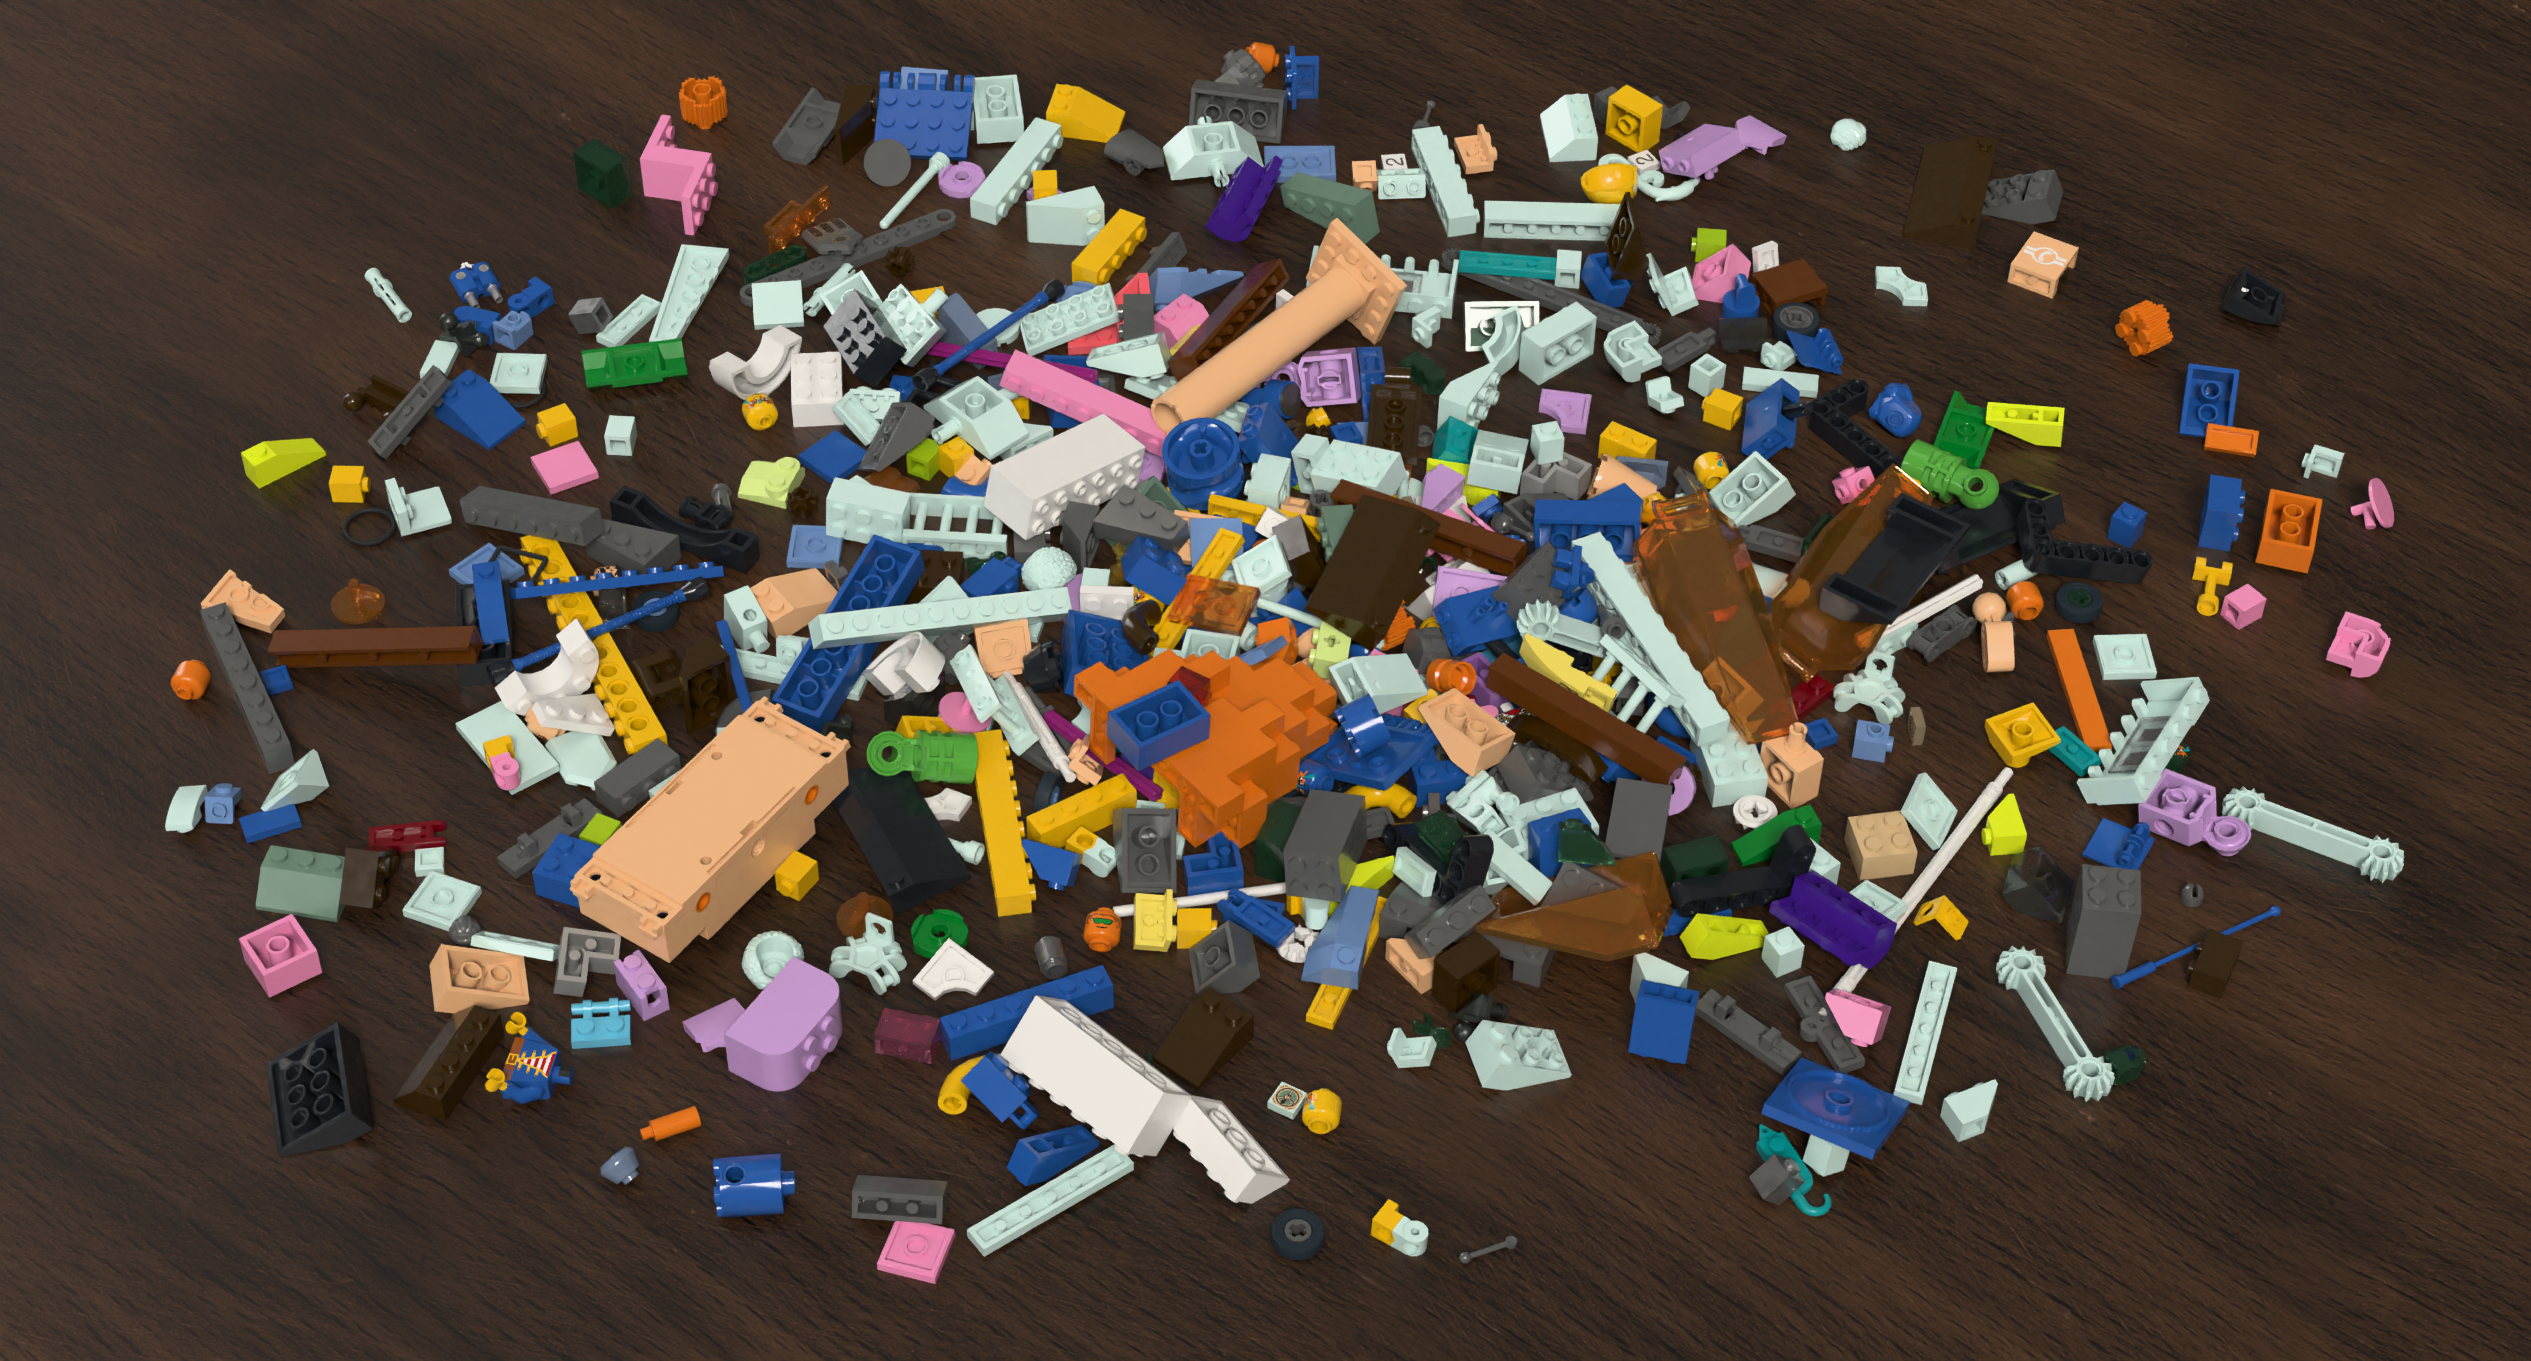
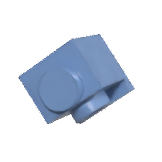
[492,310,534,350]

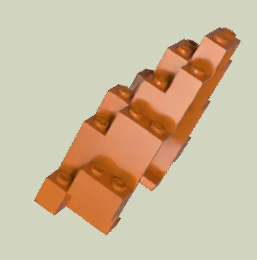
[1073,648,1337,849]

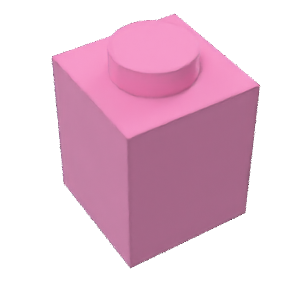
[2220,584,2266,630]

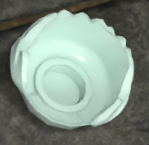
[1830,118,1866,151]

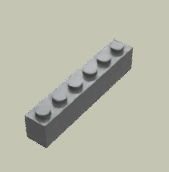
[460,486,605,546]

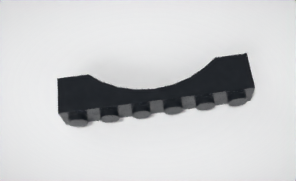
[610,486,760,574]

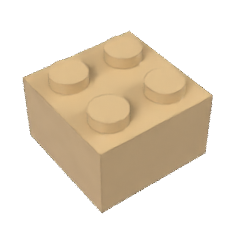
[1844,810,1918,881]

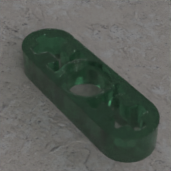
[743,244,807,285]

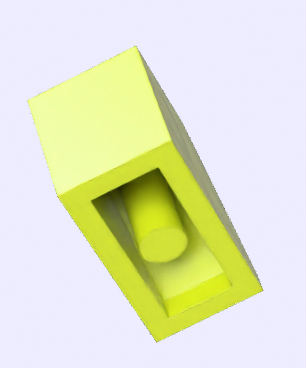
[1981,794,2027,856]

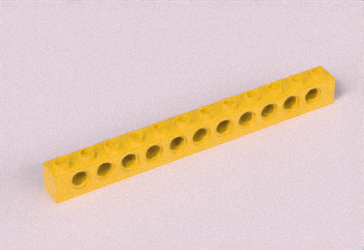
[519,535,668,755]

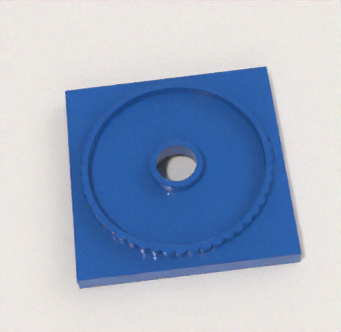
[1761,1057,1910,1160]

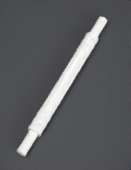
[1003,670,1076,782]

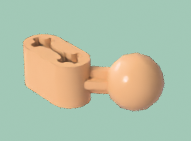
[1972,592,2015,673]

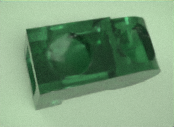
[1399,350,1445,395]

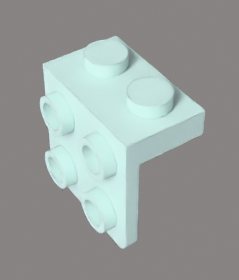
[1646,253,1699,316]

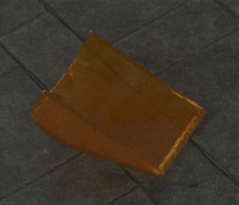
[1474,851,1673,962]

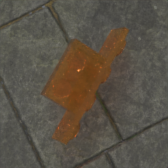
[763,185,830,257]

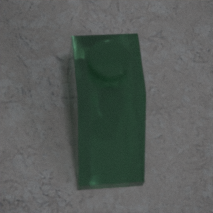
[1556,819,1615,866]

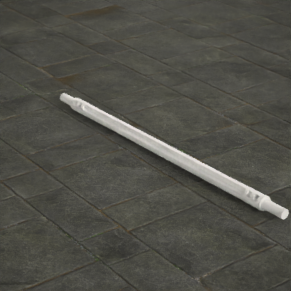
[1818,767,2013,1016]

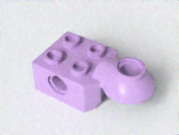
[1264,347,1361,407]
[2138,768,2251,856]

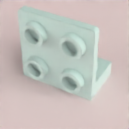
[385,478,452,536]

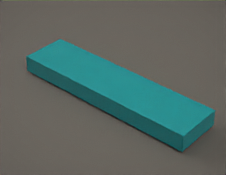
[1458,250,1557,280]

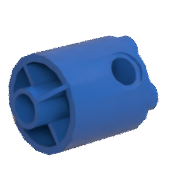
[713,1153,796,1218]

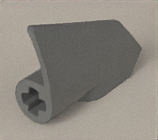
[1104,129,1164,176]

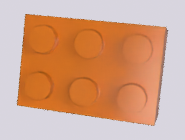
[2255,489,2323,574]

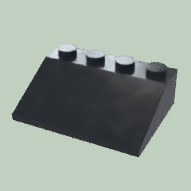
[266,1022,373,1158]

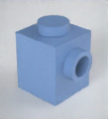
[1852,720,1894,763]

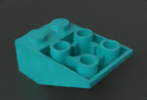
[1432,416,1479,464]

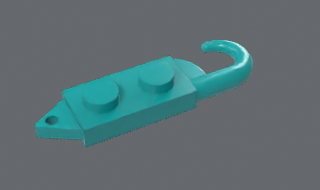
[1756,1124,1831,1217]

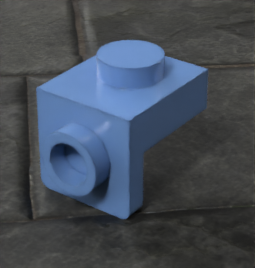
[205,783,242,824]

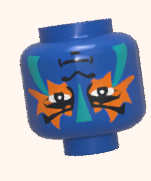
[1295,759,1334,796]

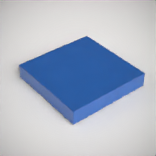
[798,430,866,484]

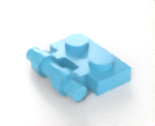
[571,997,631,1049]

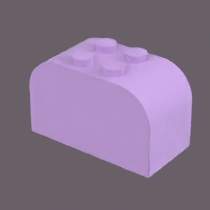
[724,956,843,1091]

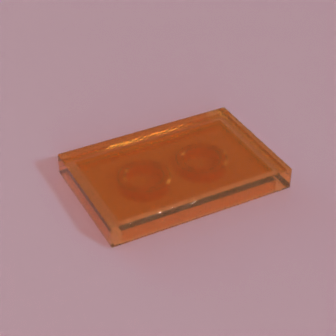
[1168,574,1261,637]

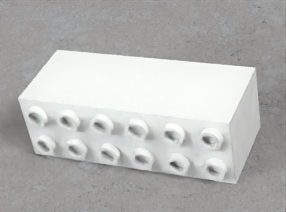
[984,414,1146,540]
[1001,995,1192,1157]

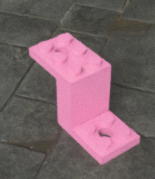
[640,115,718,235]

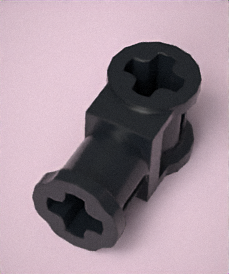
[678,496,734,530]

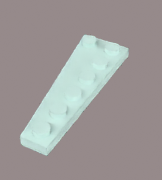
[649,244,729,342]

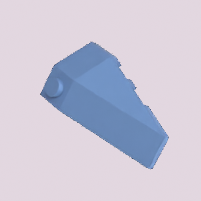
[1148,267,1244,313]
[1301,886,1379,990]

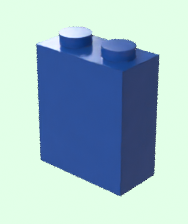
[1528,808,1592,889]
[1628,979,1700,1064]

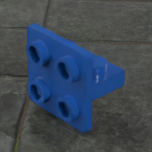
[1285,46,1319,110]

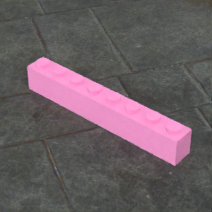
[999,349,1166,458]

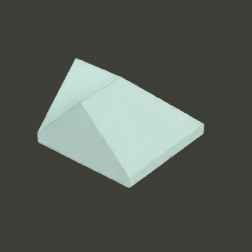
[261,749,329,812]

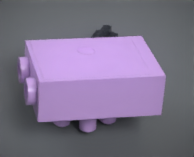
[1659,124,1742,182]

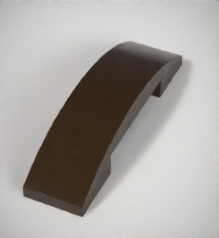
[1506,714,1608,786]

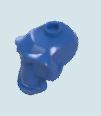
[1869,383,1922,438]

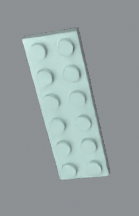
[1124,375,1250,433]

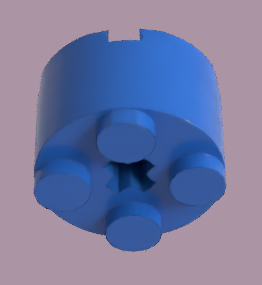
[1334,693,1393,759]

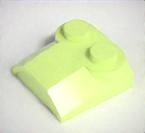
[738,457,805,509]

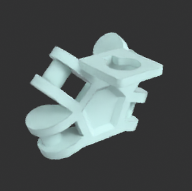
[1833,649,1905,725]
[829,913,907,995]

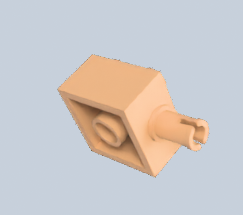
[1760,722,1824,809]

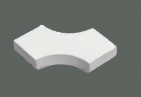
[924,788,972,822]

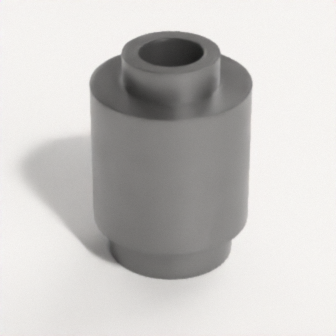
[1034,936,1068,980]

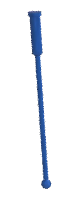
[2111,905,2281,990]

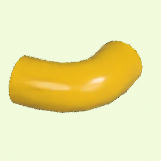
[1344,783,1417,818]
[938,1053,999,1114]

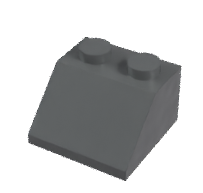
[1059,501,1101,574]
[1188,920,1260,996]

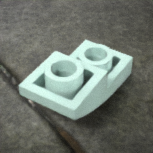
[165,785,208,833]

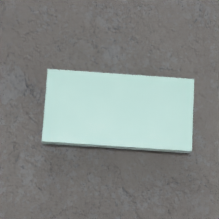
[1019,283,1121,356]
[455,701,560,795]

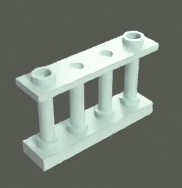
[902,493,1008,560]
[1592,634,1686,734]
[949,644,1040,756]

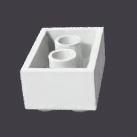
[791,352,844,427]

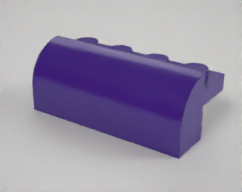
[1205,155,1283,242]
[1769,871,1897,969]

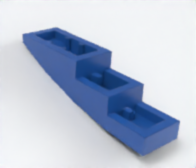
[1357,346,1385,422]

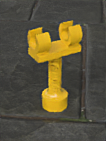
[2192,556,2233,616]

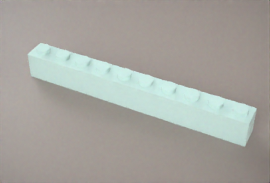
[1571,532,1730,747]
[808,587,1072,649]

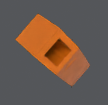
[1255,616,1299,666]

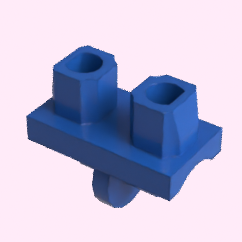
[1550,545,1595,600]

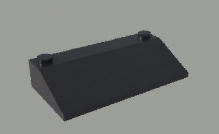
[1935,479,2065,574]
[1819,493,1971,625]
[830,767,972,916]

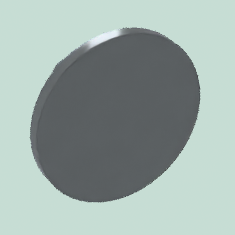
[863,139,911,187]

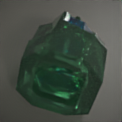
[2100,1045,2146,1085]

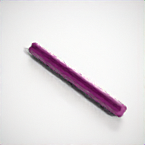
[1043,710,1163,802]

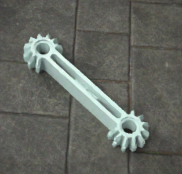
[1516,599,1631,664]
[2221,786,2404,883]
[1996,945,2115,1102]

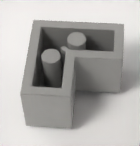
[1520,452,1592,500]
[553,927,621,997]

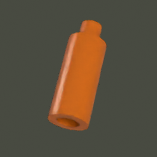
[639,1106,701,1142]

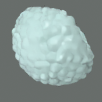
[1021,546,1077,591]
[742,931,804,990]

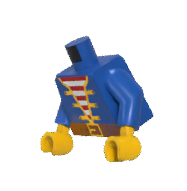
[485,1012,575,1104]

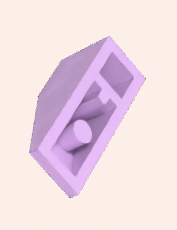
[1421,463,1466,513]

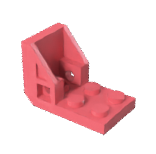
[1067,273,1150,355]

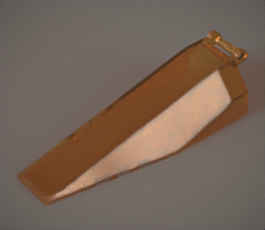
[1765,463,1933,683]
[1633,489,1799,745]

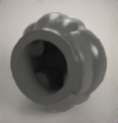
[449,916,482,946]

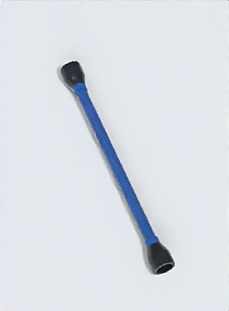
[912,279,1065,392]
[486,576,709,686]

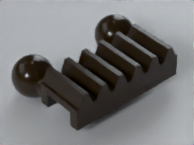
[343,375,409,424]

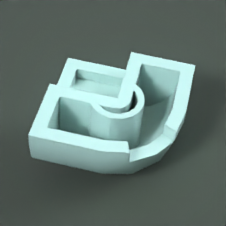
[1604,321,1662,382]

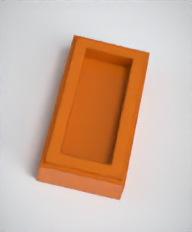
[2204,423,2259,457]

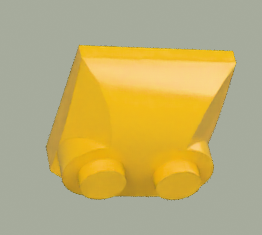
[1985,702,2061,768]

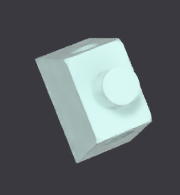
[724,585,770,653]

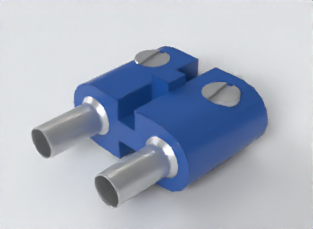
[449,262,503,308]

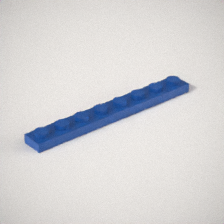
[509,561,724,599]

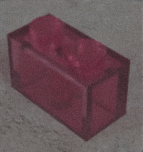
[874,1008,941,1064]

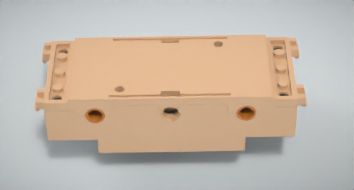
[570,696,851,963]

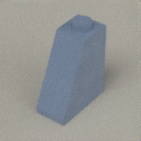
[938,293,998,370]

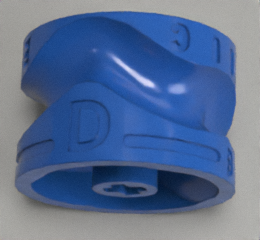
[1162,418,1245,510]

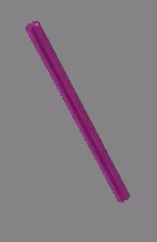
[926,341,1099,384]

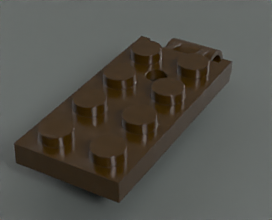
[1367,366,1422,465]

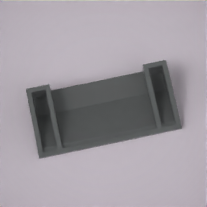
[1379,881,1568,988]

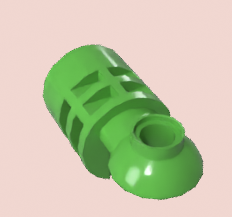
[1899,439,1999,509]
[866,730,978,785]

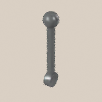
[1459,1236,1517,1264]

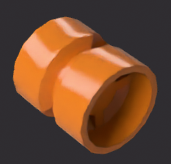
[1426,658,1476,696]

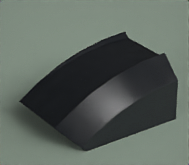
[2220,267,2286,327]

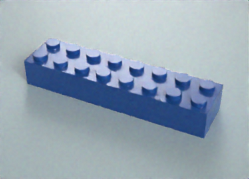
[771,534,925,734]

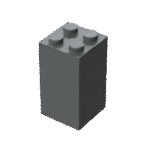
[1601,777,1673,897]
[1283,789,1367,902]
[2066,864,2141,979]

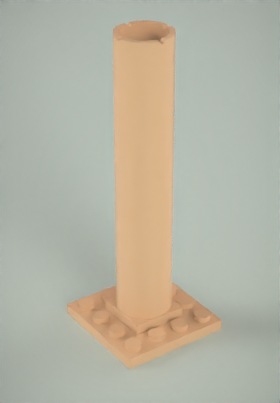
[1150,218,1407,436]

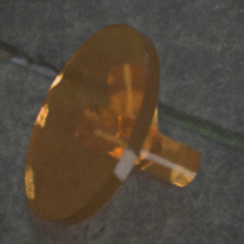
[331,578,385,624]
[836,892,894,940]

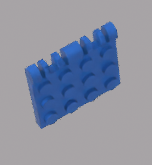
[874,71,975,161]
[1300,714,1441,791]

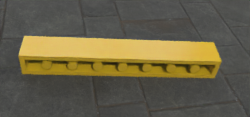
[973,729,1036,917]

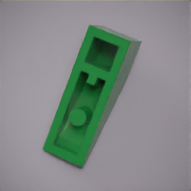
[1731,805,1822,867]

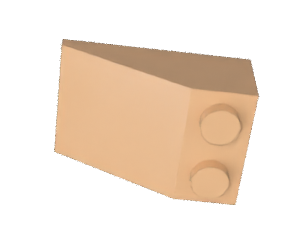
[750,568,838,639]
[1419,688,1516,777]
[429,944,530,1014]

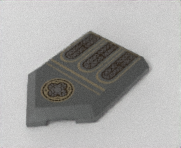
[801,218,864,255]

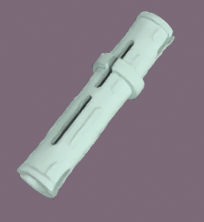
[803,263,856,317]
[365,268,412,323]

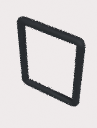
[488,545,548,588]

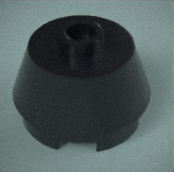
[1022,641,1064,693]

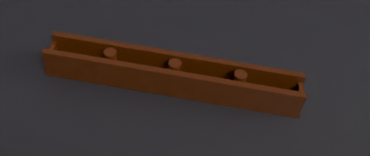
[1330,479,1527,576]
[268,626,484,668]
[1486,653,1687,785]

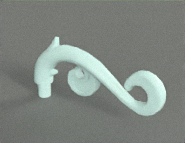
[1598,154,1699,202]

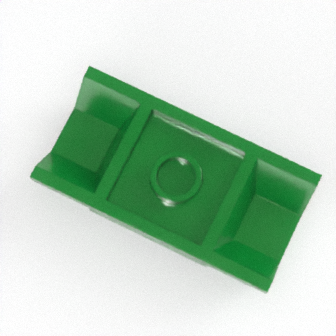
[582,338,688,390]
[1933,391,2001,469]

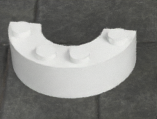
[709,325,802,400]
[495,618,599,716]
[862,632,945,695]

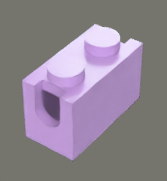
[613,950,670,1021]

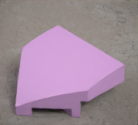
[1735,115,1787,155]
[682,998,745,1052]

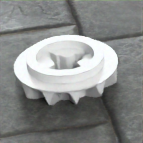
[1733,795,1777,830]
[1277,923,1319,963]

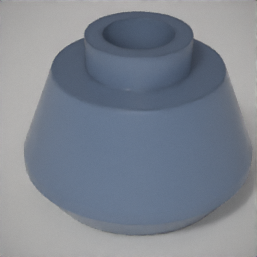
[600,1146,640,1185]

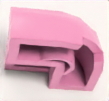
[2326,611,2391,678]

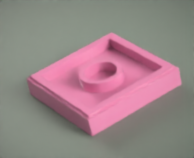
[531,441,599,495]
[877,1221,955,1284]

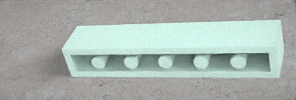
[970,117,1063,225]
[1411,126,1480,237]
[1483,201,1620,241]

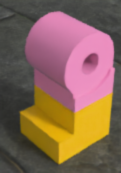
[483,735,521,790]

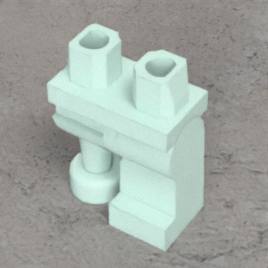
[1446,769,1520,835]

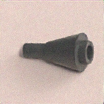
[1597,605,1627,639]

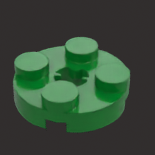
[911,909,969,959]

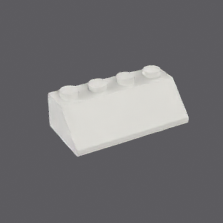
[1173,1095,1290,1204]

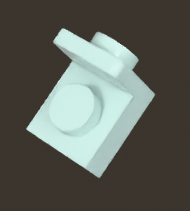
[1411,306,1441,348]

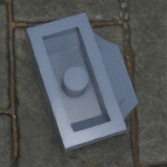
[1617,456,1668,490]

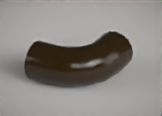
[1121,599,1162,655]

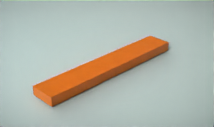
[2046,629,2112,753]

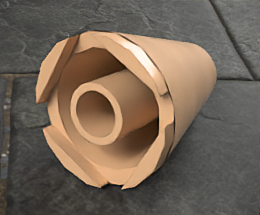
[1586,453,1660,500]

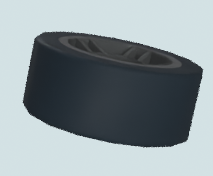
[1771,302,1820,346]

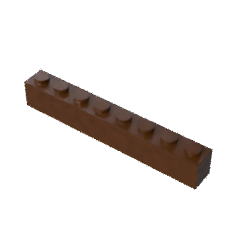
[1168,258,1290,382]

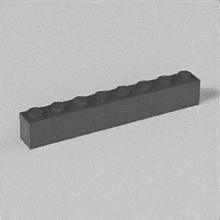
[200,602,295,774]

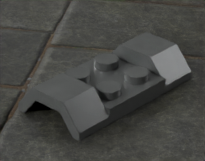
[772,88,841,165]

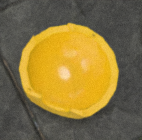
[1581,163,1638,204]

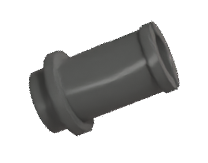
[711,483,732,513]

